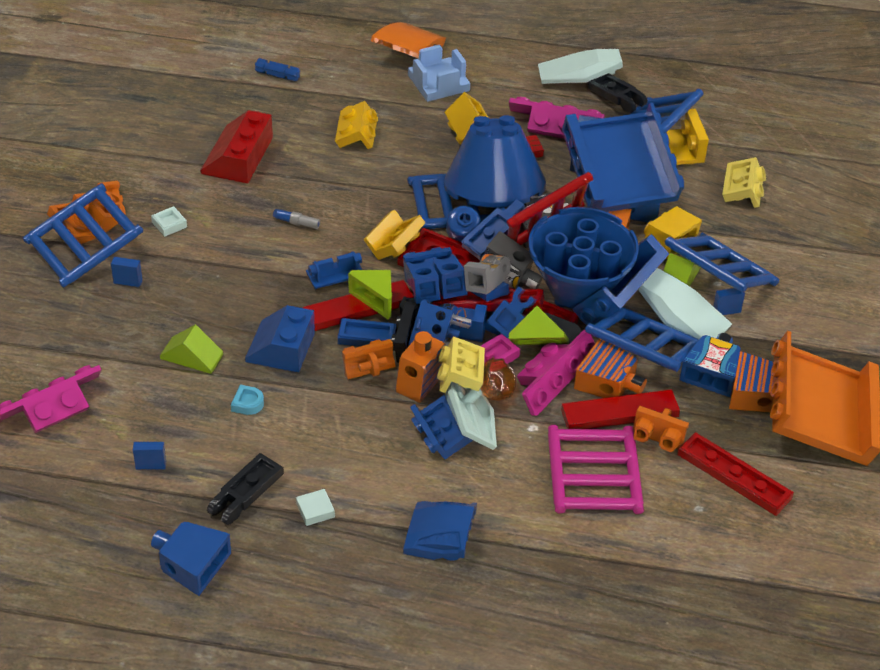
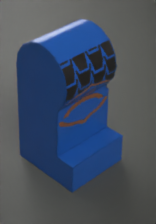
[435,304,487,342]

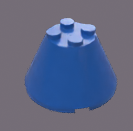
[444,115,546,207]
[528,207,639,309]

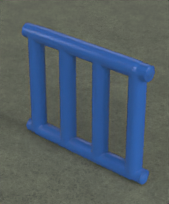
[629,89,703,133]
[407,173,503,229]
[23,183,143,288]
[665,232,779,293]
[585,307,699,372]

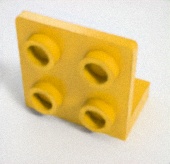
[666,109,709,165]

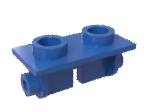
[306,251,363,289]

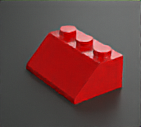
[200,110,273,184]

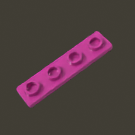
[509,97,605,139]
[517,330,595,416]
[0,365,102,433]

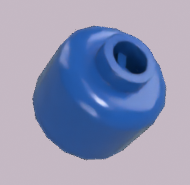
[446,206,481,242]

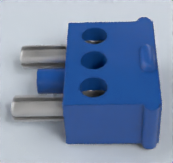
[409,299,471,346]

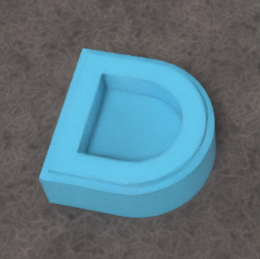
[231,384,264,415]

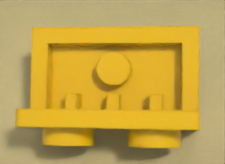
[335,101,378,149]
[364,210,425,260]

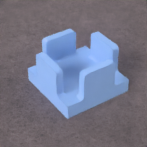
[408,45,470,102]

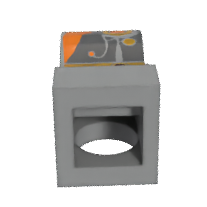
[464,254,511,294]

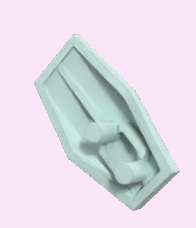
[538,49,623,84]
[638,268,732,339]
[445,382,497,450]

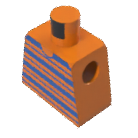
[396,331,446,403]
[574,339,647,398]
[729,352,774,412]

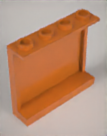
[770,330,880,466]

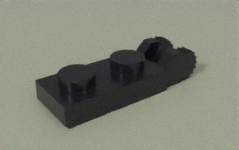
[588,73,648,113]
[207,453,284,525]

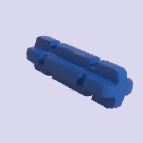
[255,58,300,81]

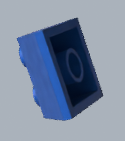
[245,305,315,372]

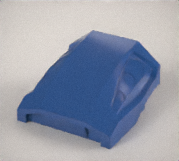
[403,501,477,561]

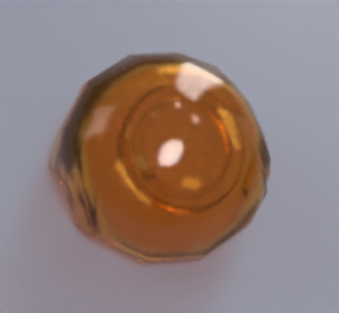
[480,357,516,401]

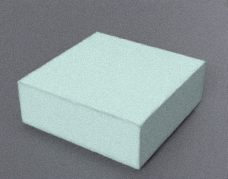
[151,206,187,237]
[296,489,335,526]

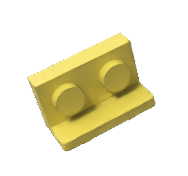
[722,157,766,208]
[437,336,485,393]

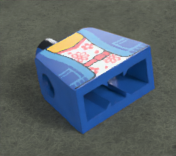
[679,333,741,397]

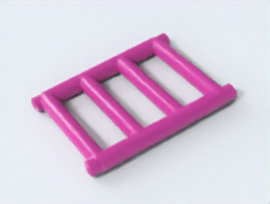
[548,425,644,514]

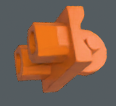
[342,339,396,379]
[633,406,689,452]

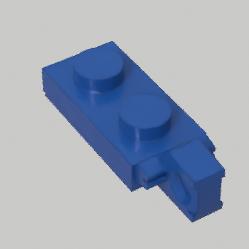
[461,199,525,260]

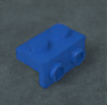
[410,395,473,459]

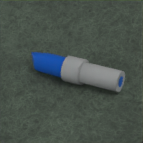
[273,209,320,229]

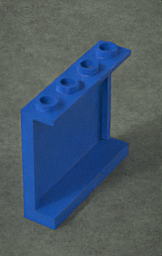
[562,102,684,212]

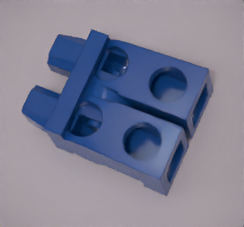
[403,247,467,304]

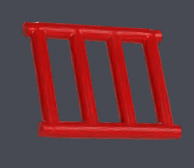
[506,172,593,245]

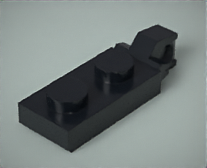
[391,296,420,363]

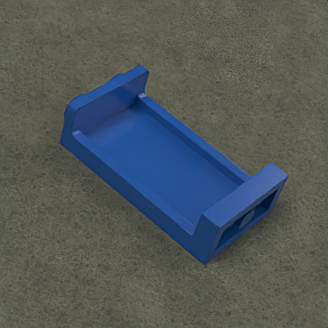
[573,234,669,325]

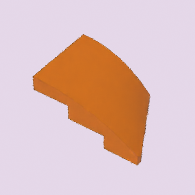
[371,22,446,59]
[47,181,126,244]

